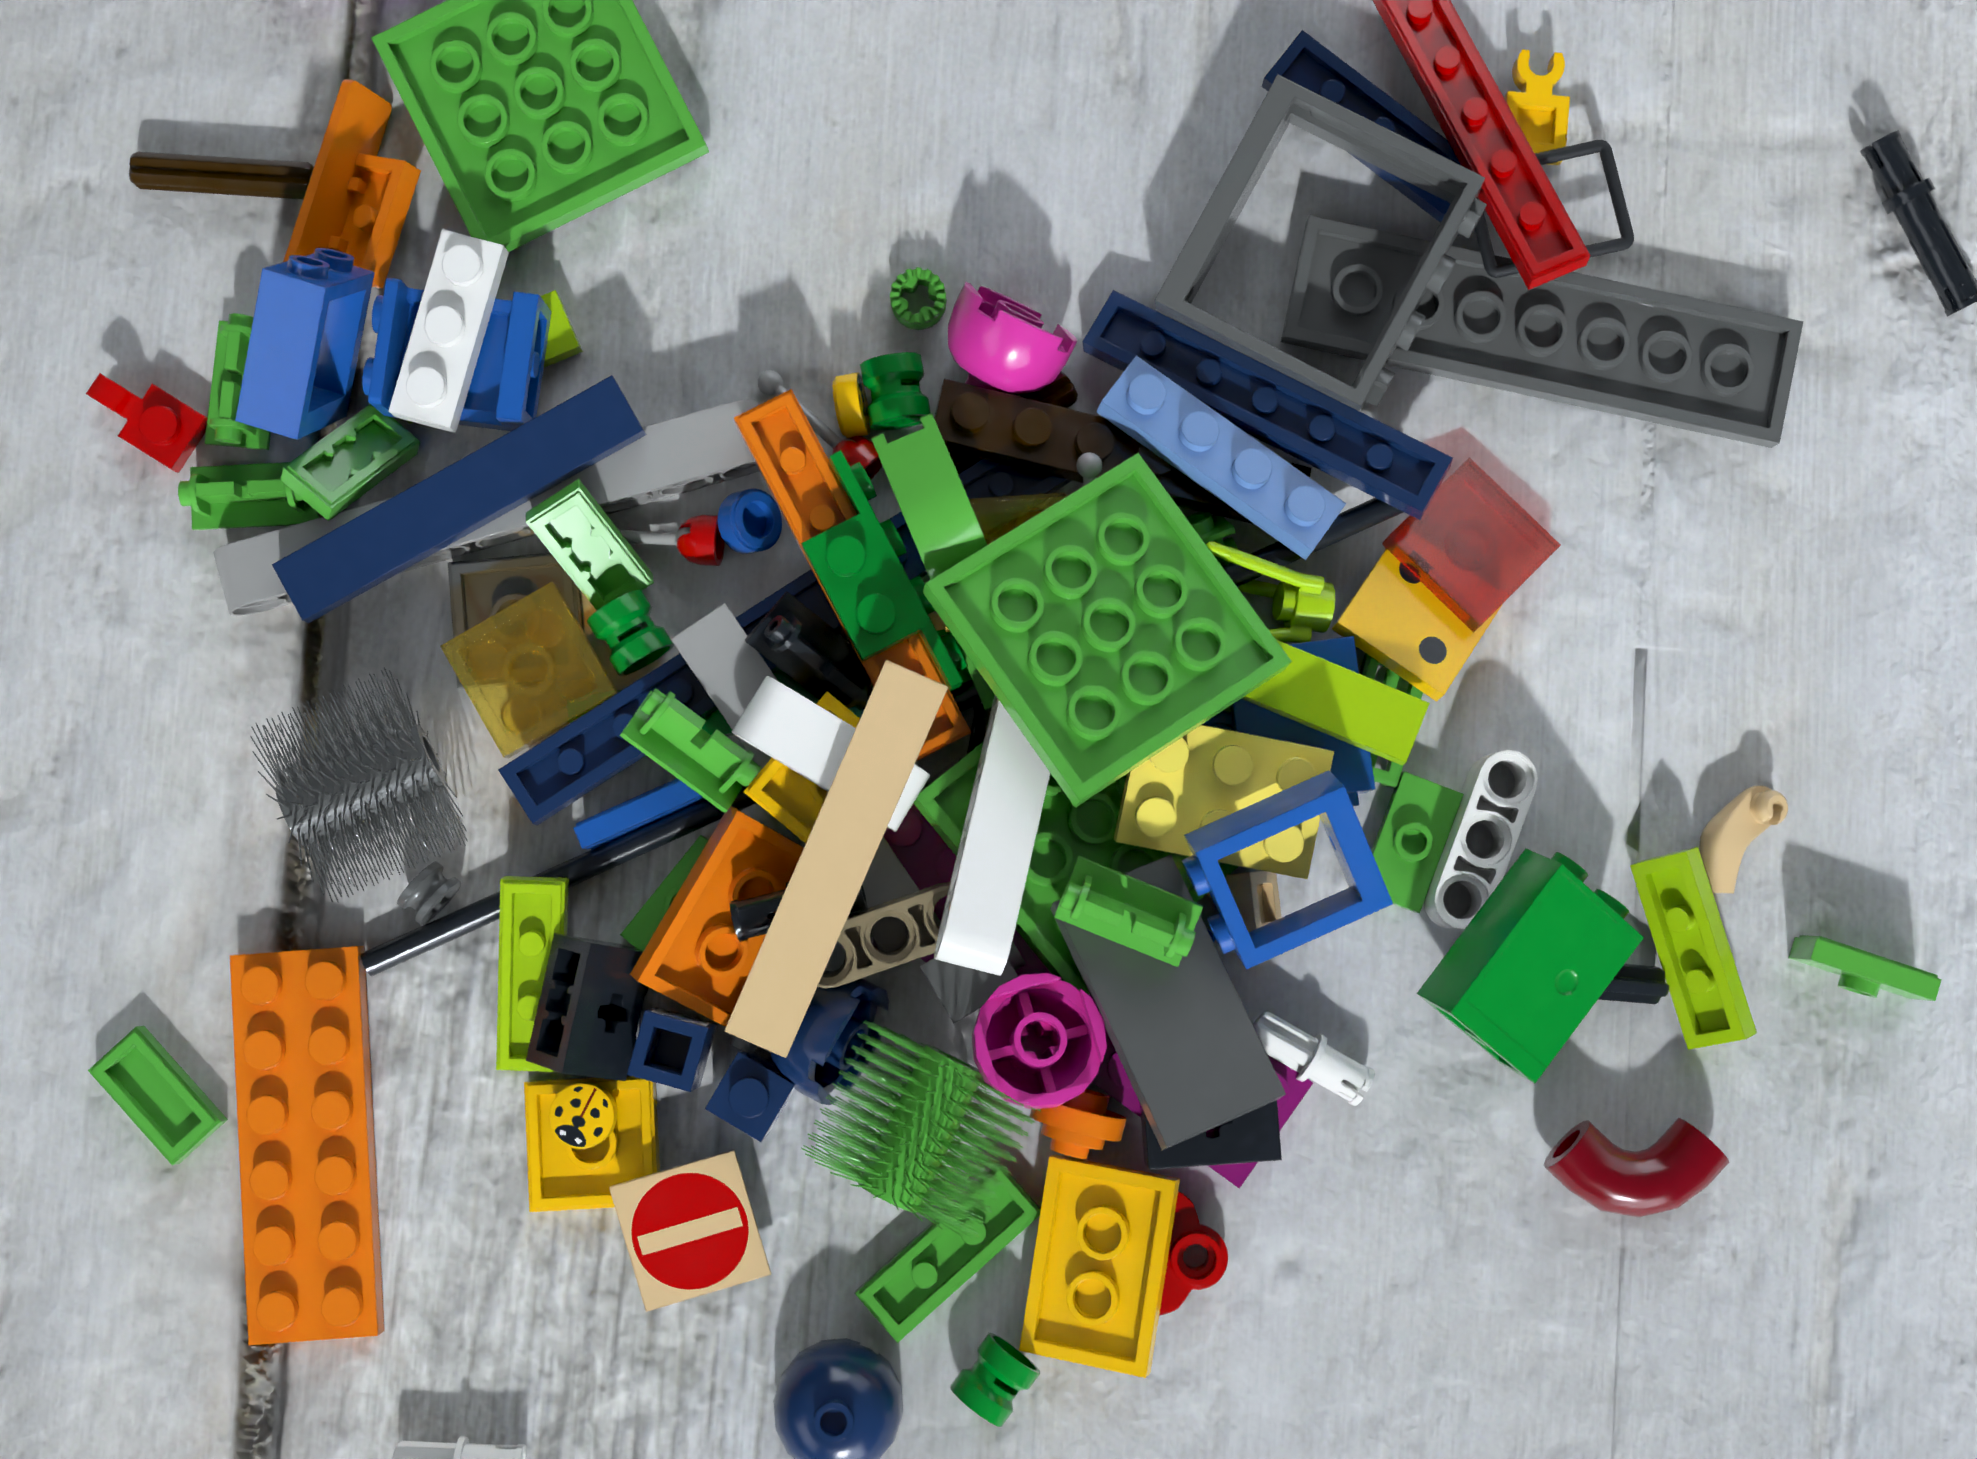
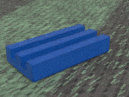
[573,778,705,850]

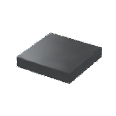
[447,553,588,690]

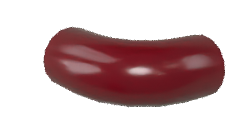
[1544,1118,1729,1217]

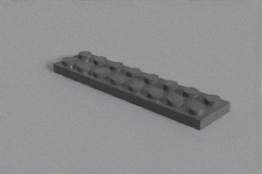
[1280,215,1804,448]

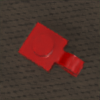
[86,373,208,473]

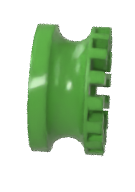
[890,267,947,330]

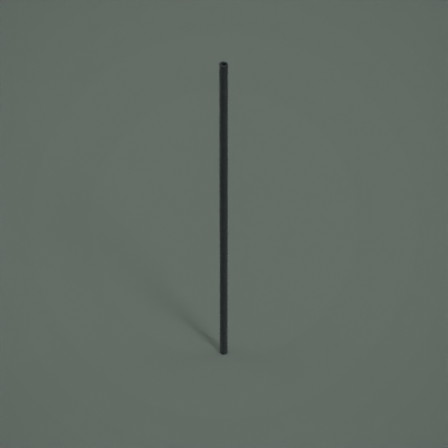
[361,498,1404,976]

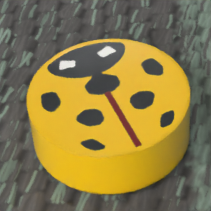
[832,372,871,438]
[549,1082,617,1149]

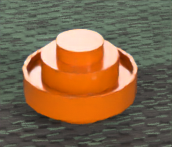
[1029,1088,1126,1159]

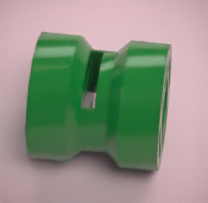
[860,352,931,431]
[587,589,674,677]
[950,1333,1040,1427]

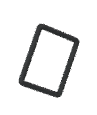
[1475,140,1634,278]

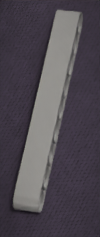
[213,400,760,615]

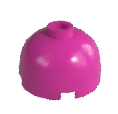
[948,282,1077,395]
[972,973,1107,1109]

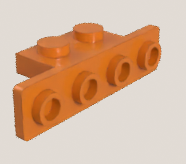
[283,79,421,289]

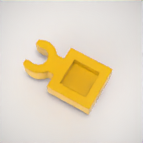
[1504,49,1570,165]

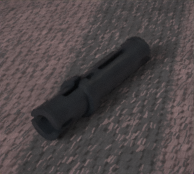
[1860,130,1977,317]

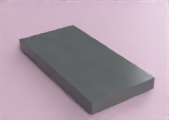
[1050,855,1286,1151]

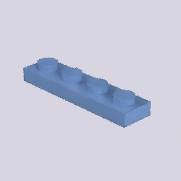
[1096,356,1346,560]

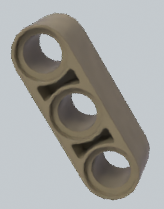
[818,882,950,989]

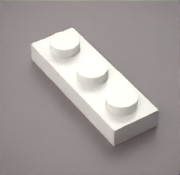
[388,229,509,433]

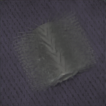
[250,667,468,903]

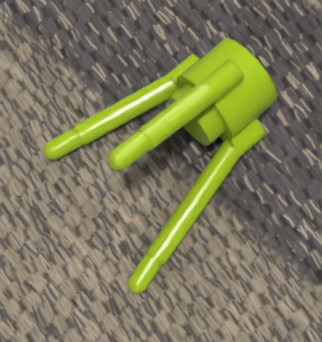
[1206,541,1335,643]

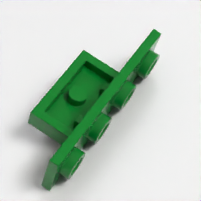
[801,450,967,693]

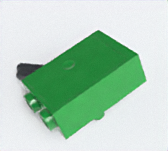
[1416,848,1669,1084]

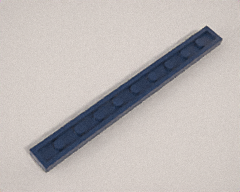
[498,459,1071,826]

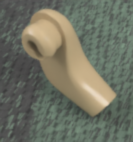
[1699,785,1788,894]

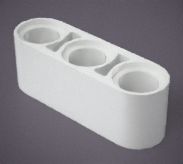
[732,676,930,832]
[1423,750,1538,929]

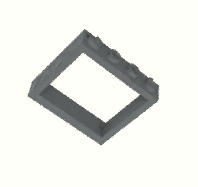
[1155,75,1487,412]

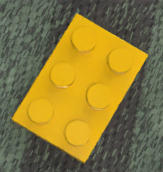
[1019,1154,1180,1378]

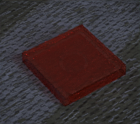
[1382,457,1561,633]

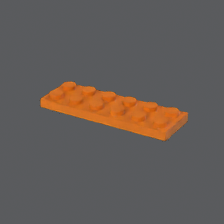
[230,946,385,1345]

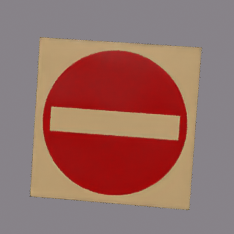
[609,1149,771,1312]

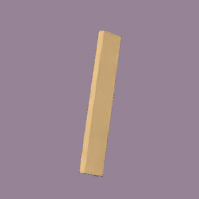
[724,660,948,1058]

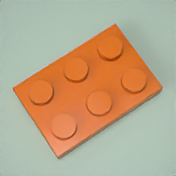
[630,806,804,1027]

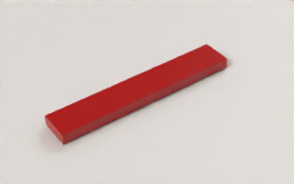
[1372,0,1591,290]

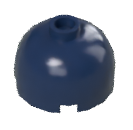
[771,971,889,1105]
[773,1338,903,1459]

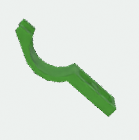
[871,413,995,709]

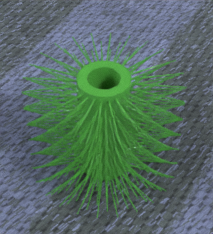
[801,1020,1041,1238]

